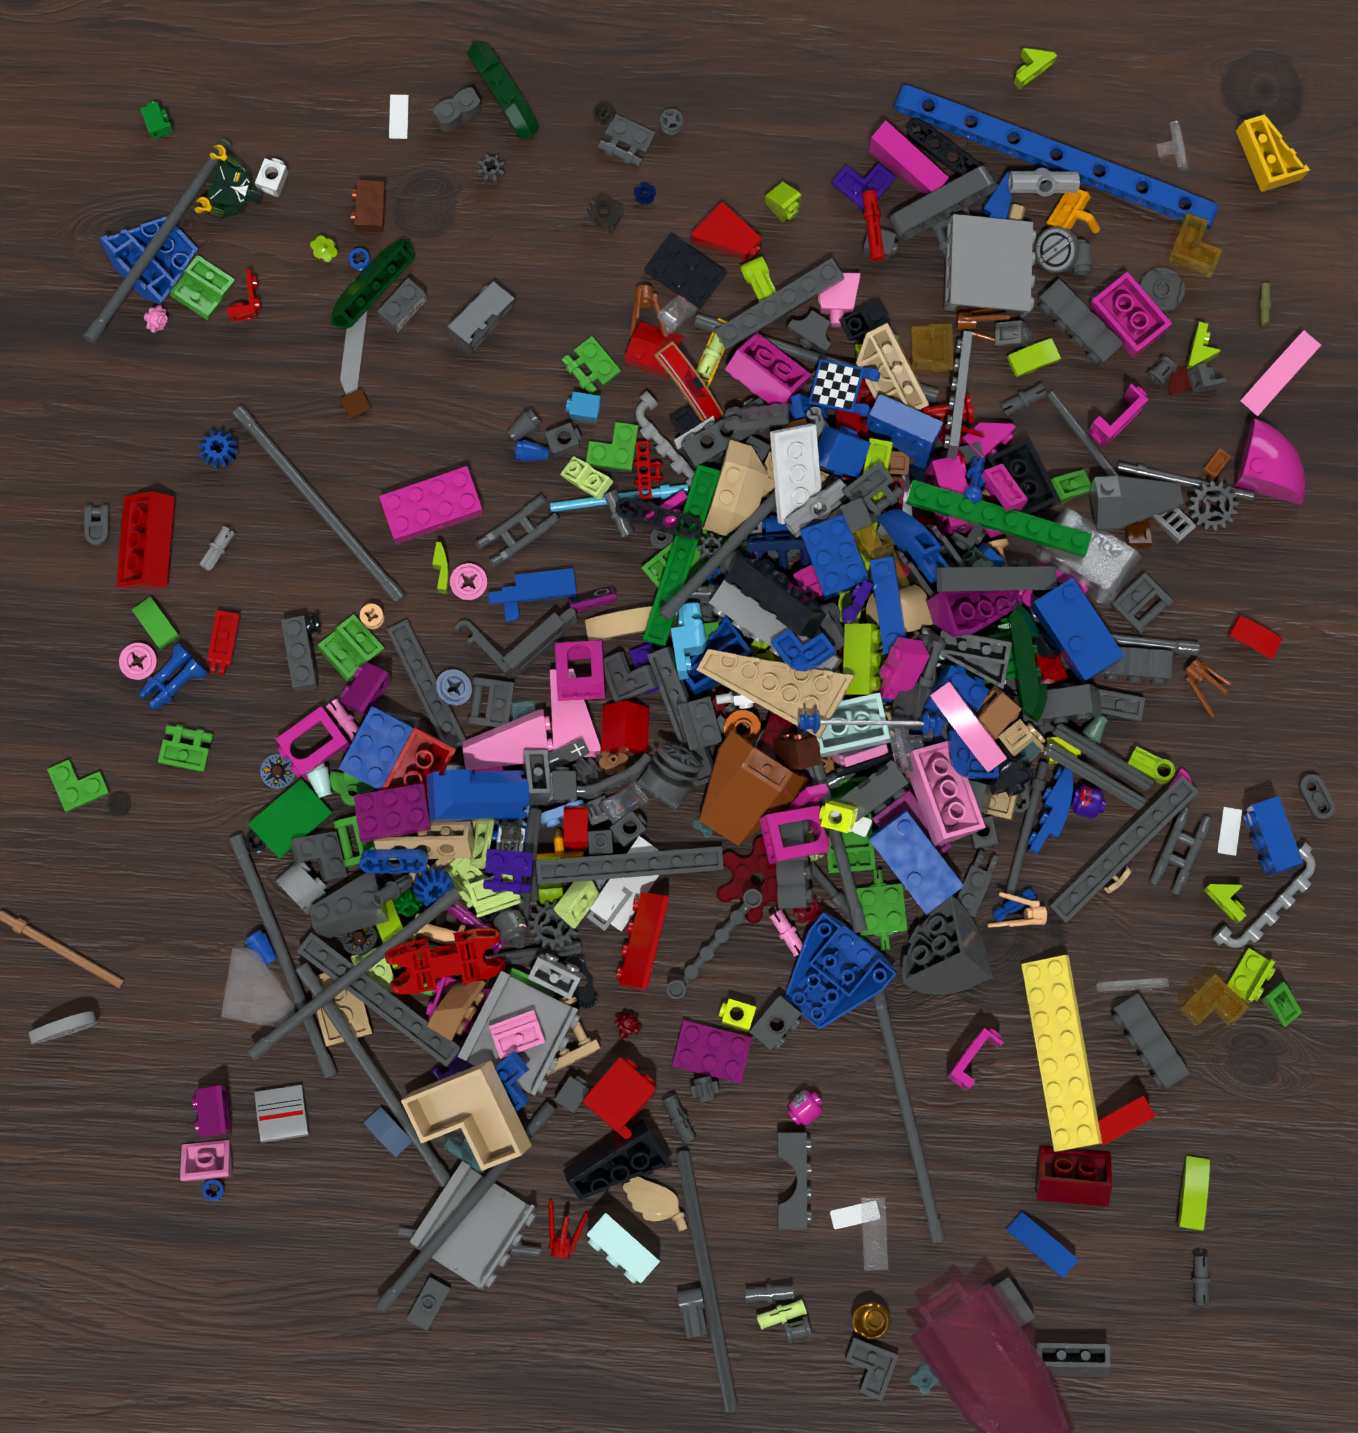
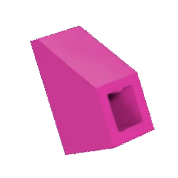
[961,423,1016,460]

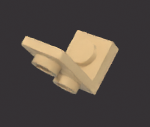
[998,719,1046,756]

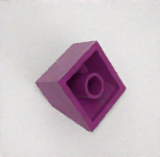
[341,662,392,718]
[192,1085,232,1139]

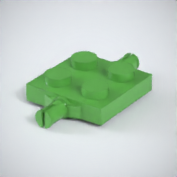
[856,870,908,951]

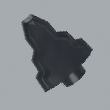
[989,739,1036,797]

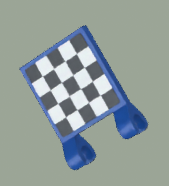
[809,359,880,417]

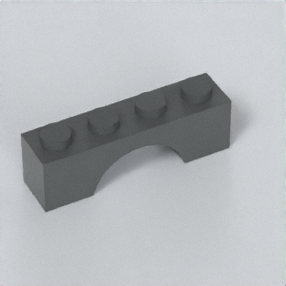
[777,1133,812,1230]

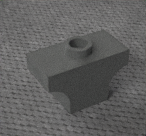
[786,310,831,355]

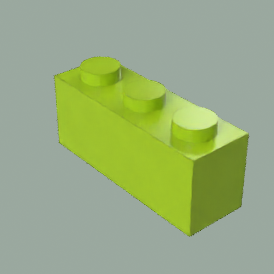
[843,624,882,696]

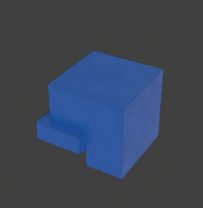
[818,425,871,478]

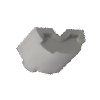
[275,862,327,914]

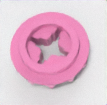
[450,563,487,600]
[119,643,157,680]

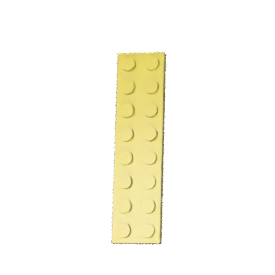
[1022,955,1102,1152]

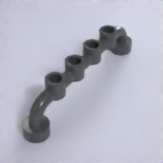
[667,889,762,999]

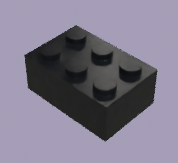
[985,438,1060,516]

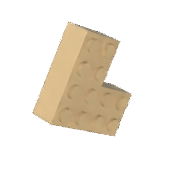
[401,1060,532,1171]

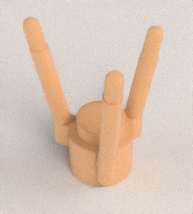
[987,892,1047,928]

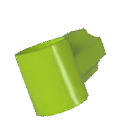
[740,256,776,303]
[1128,747,1175,784]

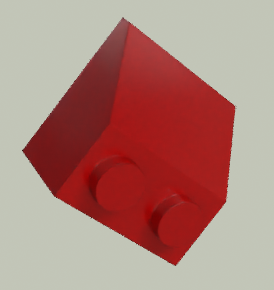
[624,321,683,380]

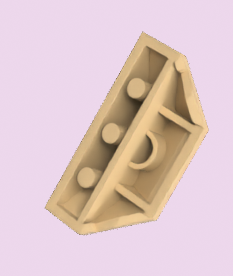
[856,322,929,411]
[703,440,768,536]

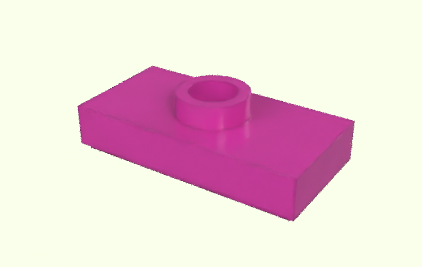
[787,783,829,811]

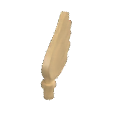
[623,1176,688,1232]

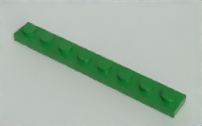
[643,464,720,647]
[906,480,1092,557]

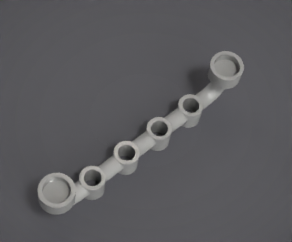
[635,391,695,488]
[1212,841,1316,948]

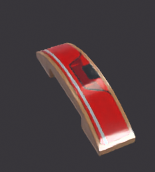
[654,341,724,423]

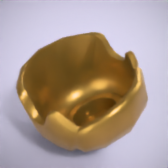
[852,1302,891,1339]

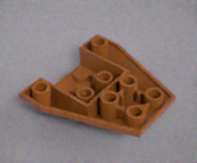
[699,730,810,846]

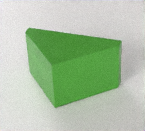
[1260,982,1302,1027]

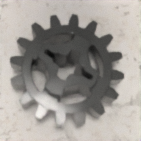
[1187,479,1239,531]
[528,899,580,952]

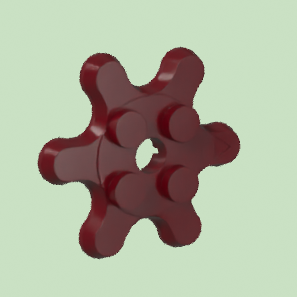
[717,836,778,924]

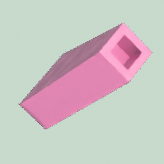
[550,669,601,759]
[463,709,553,770]

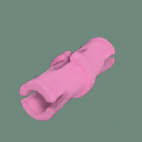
[326,699,360,742]
[769,909,803,956]

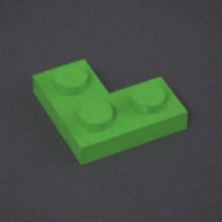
[586,422,638,472]
[47,760,110,813]

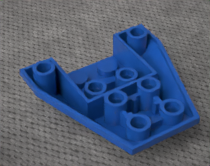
[784,912,897,1030]

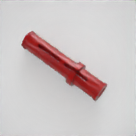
[862,190,885,261]

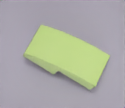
[560,456,613,500]

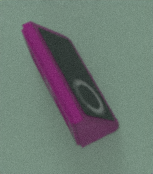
[568,586,616,613]

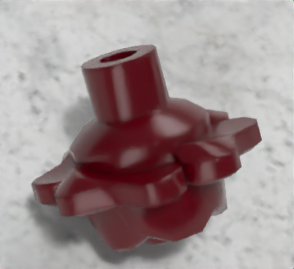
[793,899,822,926]
[614,1013,642,1038]

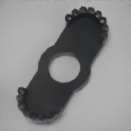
[564,954,598,1009]

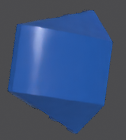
[100,216,198,305]

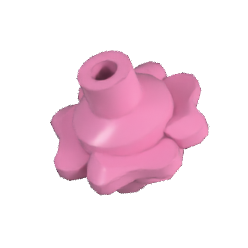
[144,305,168,333]

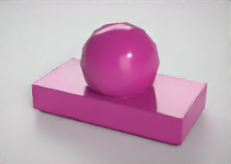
[645,491,687,528]

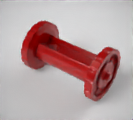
[920,394,974,425]

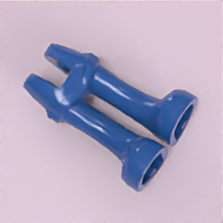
[139,642,209,710]

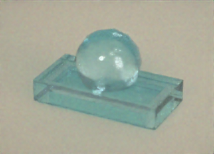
[443,1137,487,1174]

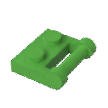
[333,816,376,868]

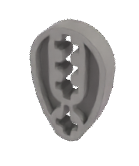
[28,1011,97,1044]

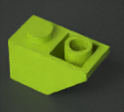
[765,182,801,223]

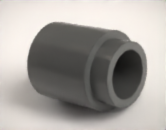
[1071,240,1093,275]

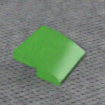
[170,255,235,320]
[317,614,384,682]

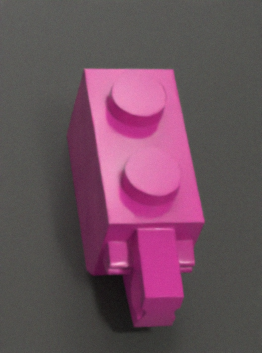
[879,637,930,700]

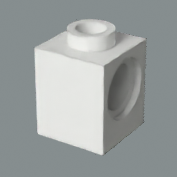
[255,158,288,197]

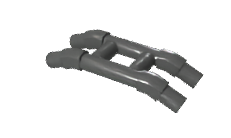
[475,495,560,568]
[576,753,652,799]
[1149,807,1211,895]

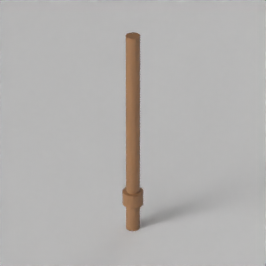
[0,911,124,989]

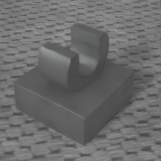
[584,795,610,827]

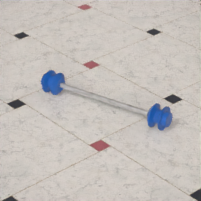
[798,710,943,735]

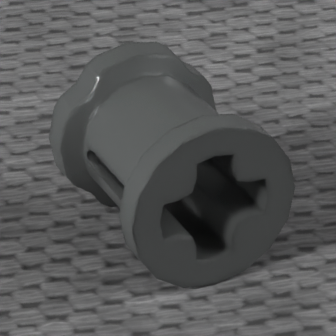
[1147,355,1178,386]
[784,1316,812,1343]

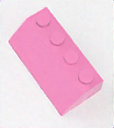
[903,741,986,846]

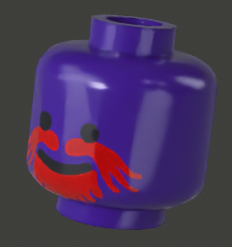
[1070,785,1106,819]

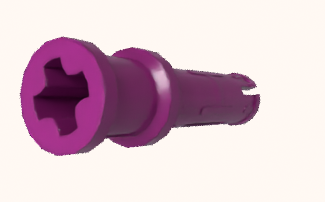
[446,902,505,954]

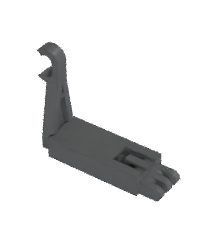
[455,608,578,679]

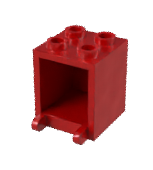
[582,1057,656,1139]

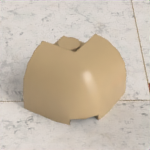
[866,584,933,632]

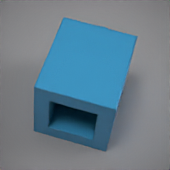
[566,392,601,424]

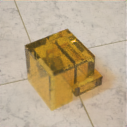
[909,324,954,372]

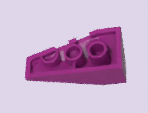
[926,591,1023,637]

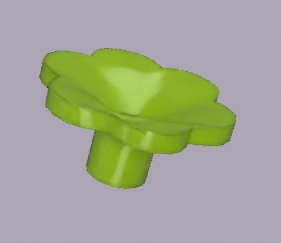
[310,235,338,262]

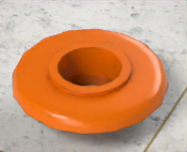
[724,710,761,742]

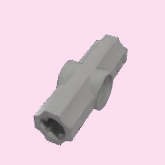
[1008,168,1080,197]
[784,479,847,538]

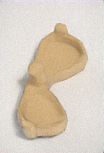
[1104,866,1132,894]

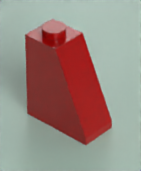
[690,202,762,261]
[1098,1096,1156,1147]

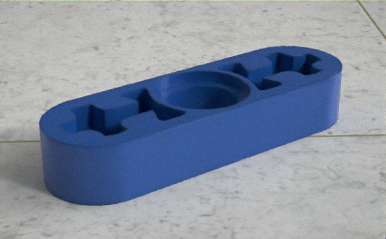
[359,849,429,873]

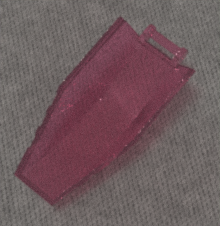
[909,1280,1071,1433]

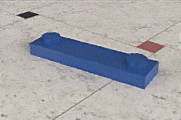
[870,557,907,654]

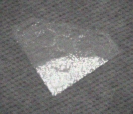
[221,947,296,1027]

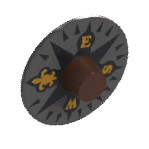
[342,926,377,955]

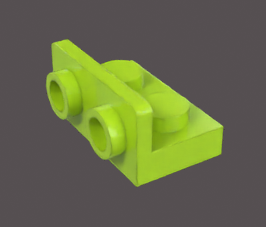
[1224,948,1276,1004]

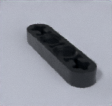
[906,119,981,177]
[615,497,703,540]

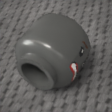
[493,908,528,945]

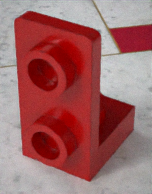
[227,269,261,322]

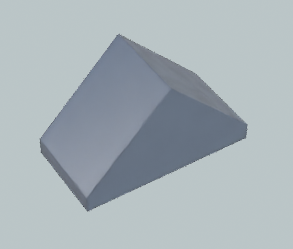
[364,1106,412,1157]

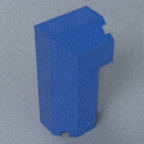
[427,769,530,822]

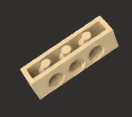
[374,821,475,860]

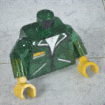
[195,145,263,219]

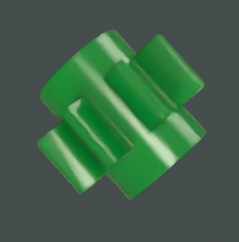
[393,888,424,917]

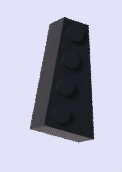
[725,557,827,637]
[563,1119,673,1200]

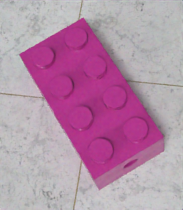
[379,466,483,545]

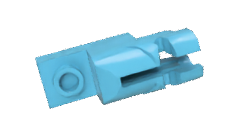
[671,603,706,680]

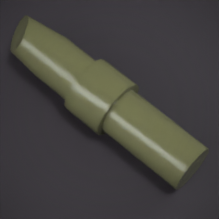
[1259,283,1271,328]

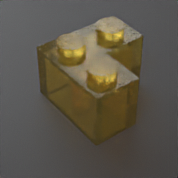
[1168,213,1222,278]
[1178,974,1250,1026]

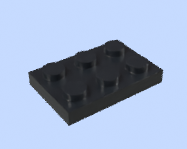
[644,233,727,310]

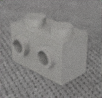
[528,953,583,999]

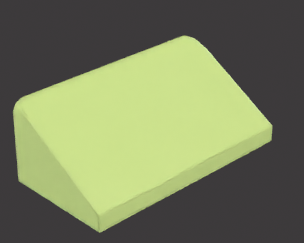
[470,821,494,869]
[554,880,599,928]

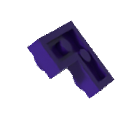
[831,163,896,212]

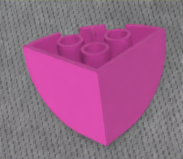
[1234,418,1306,505]

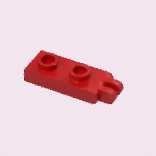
[207,610,240,675]

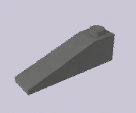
[1089,476,1184,532]

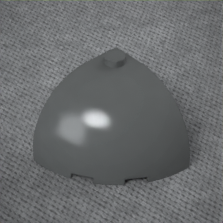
[902,896,993,995]

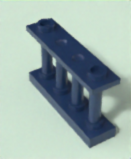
[746,533,821,591]

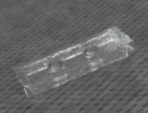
[1094,978,1169,994]
[861,1197,888,1271]

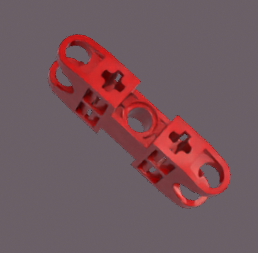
[385,928,506,994]

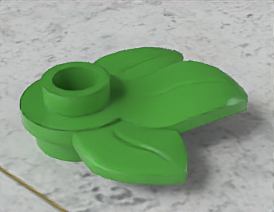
[330,771,375,806]

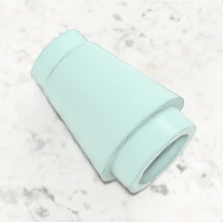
[306,763,332,798]

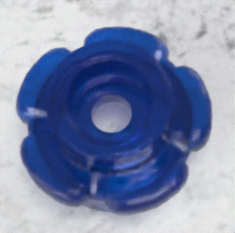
[634,182,656,205]

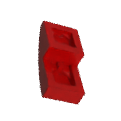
[1228,615,1283,659]

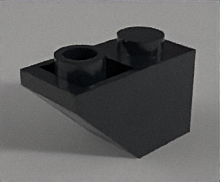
[839,300,891,341]

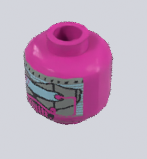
[787,1090,823,1126]

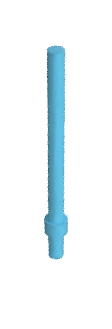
[550,484,689,512]

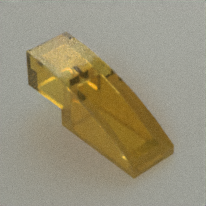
[852,524,910,589]

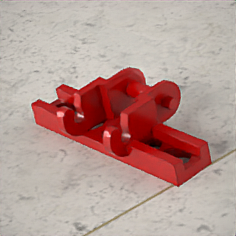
[633,441,664,501]

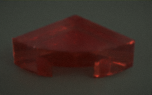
[1168,366,1192,396]

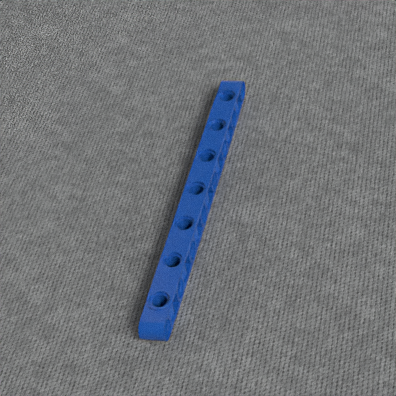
[893,85,1219,229]

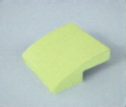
[443,858,489,910]

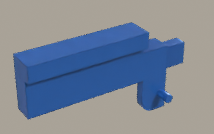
[488,568,577,623]

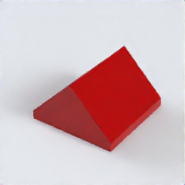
[601,701,650,754]

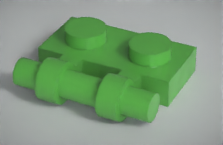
[562,336,621,395]
[158,724,213,773]

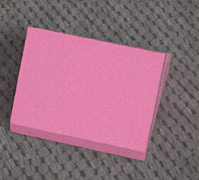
[180,1140,233,1182]

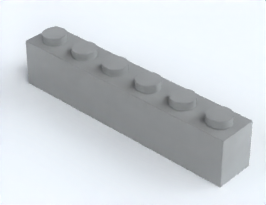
[709,579,843,673]

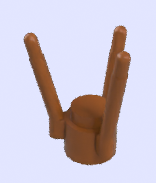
[630,285,668,338]
[957,308,1010,342]
[1184,659,1232,718]

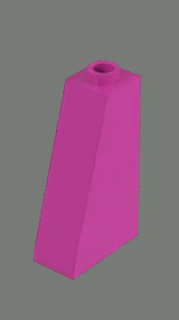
[869,120,949,196]

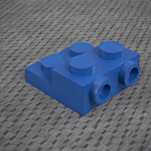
[923,664,989,726]

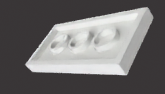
[770,423,822,524]

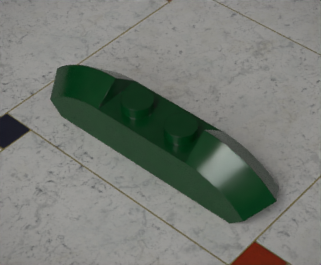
[467,41,539,139]
[331,239,415,329]
[1007,604,1047,722]

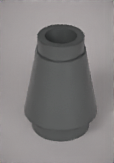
[507,409,542,442]

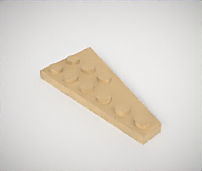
[697,649,855,739]

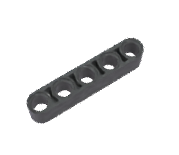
[889,166,998,241]

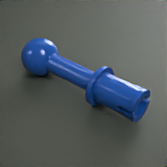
[964,457,986,504]

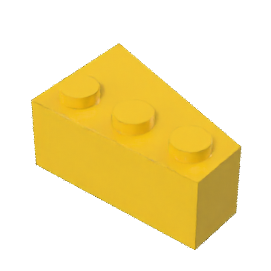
[1236,114,1310,192]

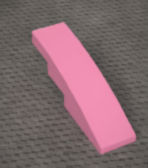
[1241,330,1321,416]
[930,682,1007,772]

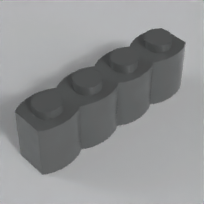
[1037,279,1123,366]
[1091,647,1173,685]
[776,820,814,910]
[1111,993,1190,1090]

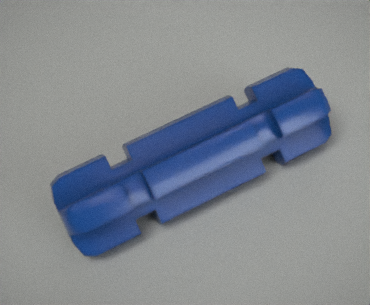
[992,889,1036,922]

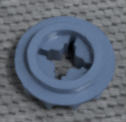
[435,670,472,707]

